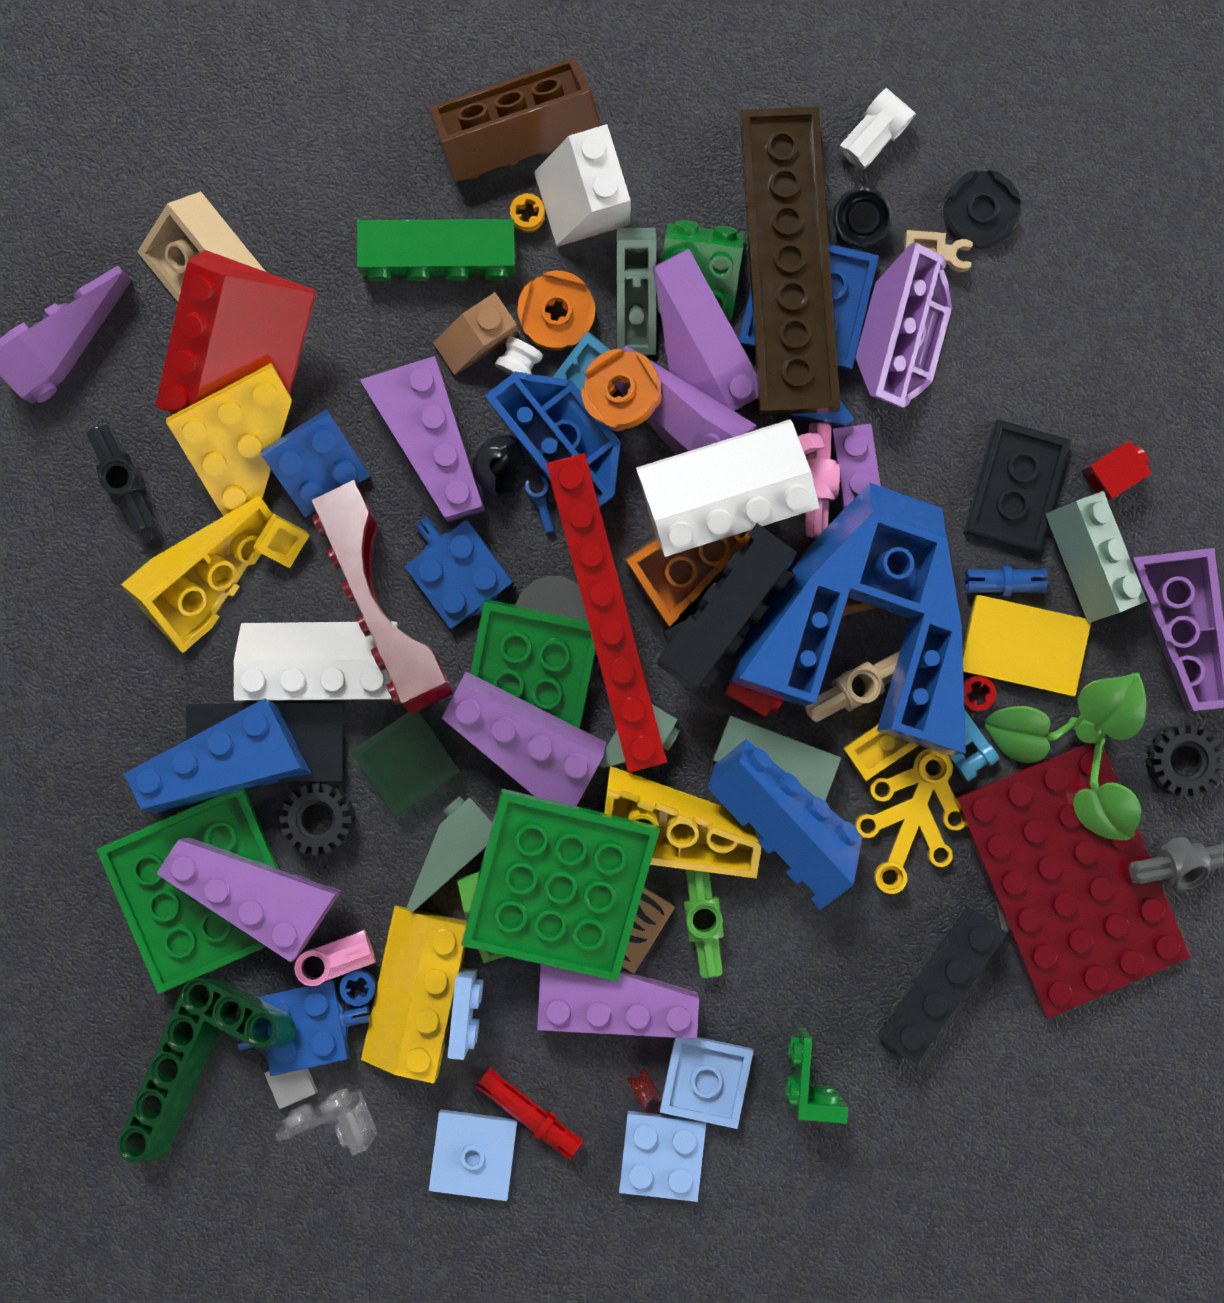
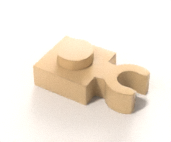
[904,230,973,272]

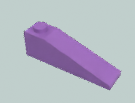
[653,249,758,411]
[0,266,132,404]
[615,346,756,455]

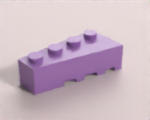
[1131,548,1224,711]
[442,672,606,806]
[537,964,699,1039]

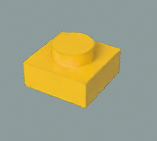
[253,513,310,568]

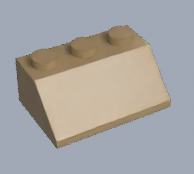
[137,191,266,302]

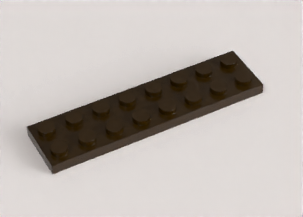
[740,107,840,415]

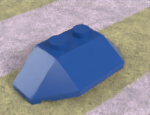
[485,371,621,508]

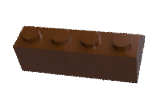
[429,57,601,182]

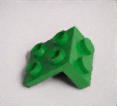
[656,220,744,321]

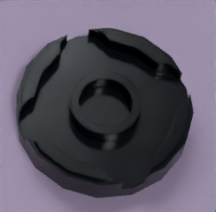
[942,170,1021,249]

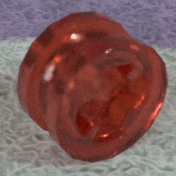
[627,1068,662,1110]

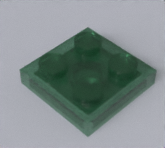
[351,710,461,817]

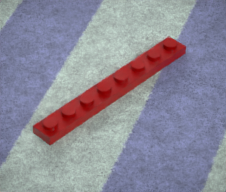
[546,453,667,773]

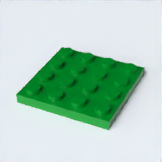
[96,789,280,994]
[461,789,660,982]

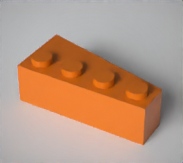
[624,526,763,627]

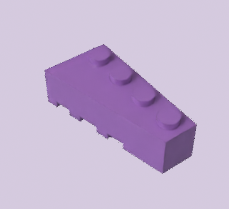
[360,356,486,522]
[156,837,342,962]

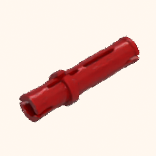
[475,1067,584,1161]

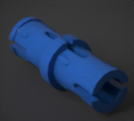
[965,566,1048,596]

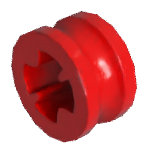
[963,676,996,711]

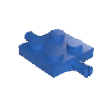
[404,517,515,629]
[237,981,371,1076]

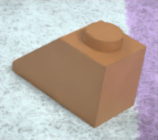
[433,292,519,376]

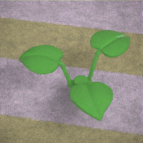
[985,673,1146,840]

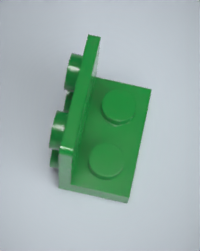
[785,1027,848,1124]

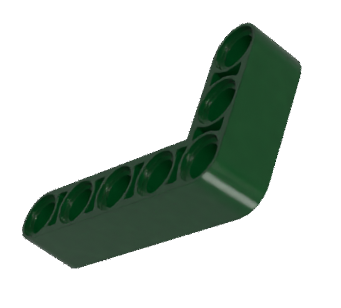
[118,978,296,1163]

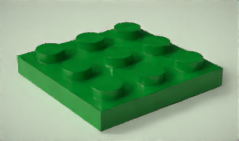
[470,599,596,729]

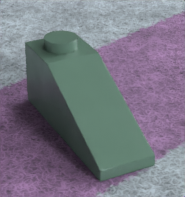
[617,228,656,355]
[407,796,493,912]

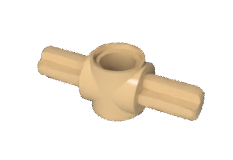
[805,651,900,722]

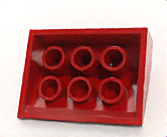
[155,249,317,414]

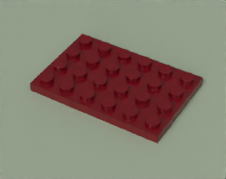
[954,743,1191,1019]

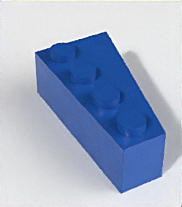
[124,698,311,813]
[708,739,862,910]

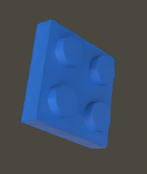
[261,409,370,517]

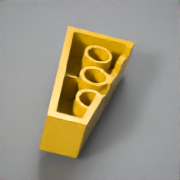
[604,766,762,879]

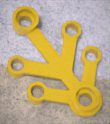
[855,749,965,894]

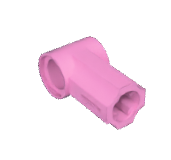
[294,930,376,986]

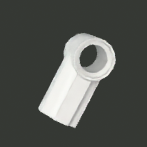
[839,88,916,170]

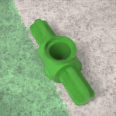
[684,869,724,978]

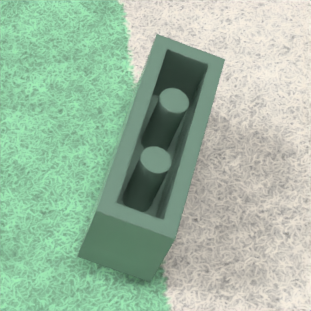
[1045,491,1147,623]
[712,716,841,801]

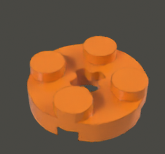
[517,270,596,351]
[581,349,662,431]

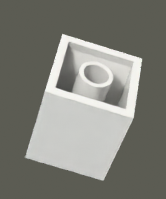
[534,124,631,247]

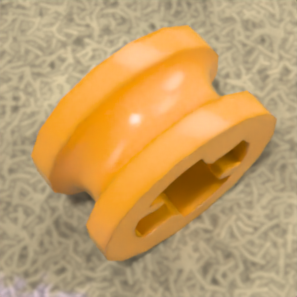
[510,193,545,232]

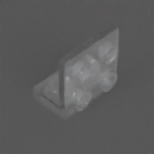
[274,1088,378,1156]

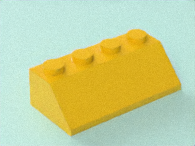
[361,905,466,1084]

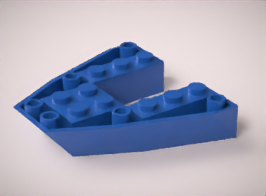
[729,483,966,755]

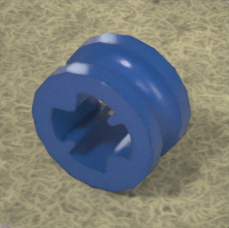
[340,969,377,1006]

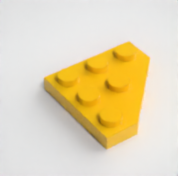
[166,363,292,516]

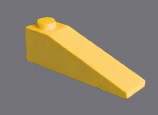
[121,496,272,653]

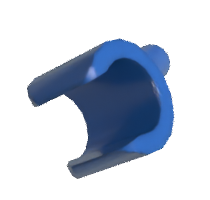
[525,476,555,533]

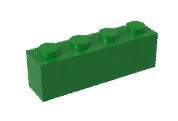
[357,219,516,282]

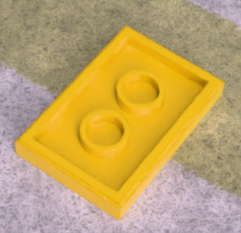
[963,595,1091,697]

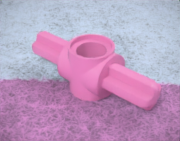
[805,422,840,538]

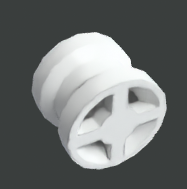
[495,336,543,375]

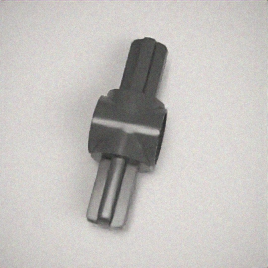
[1128,837,1224,890]

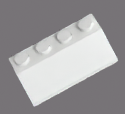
[636,420,820,557]
[234,622,398,701]

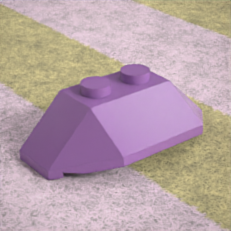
[855,243,952,408]

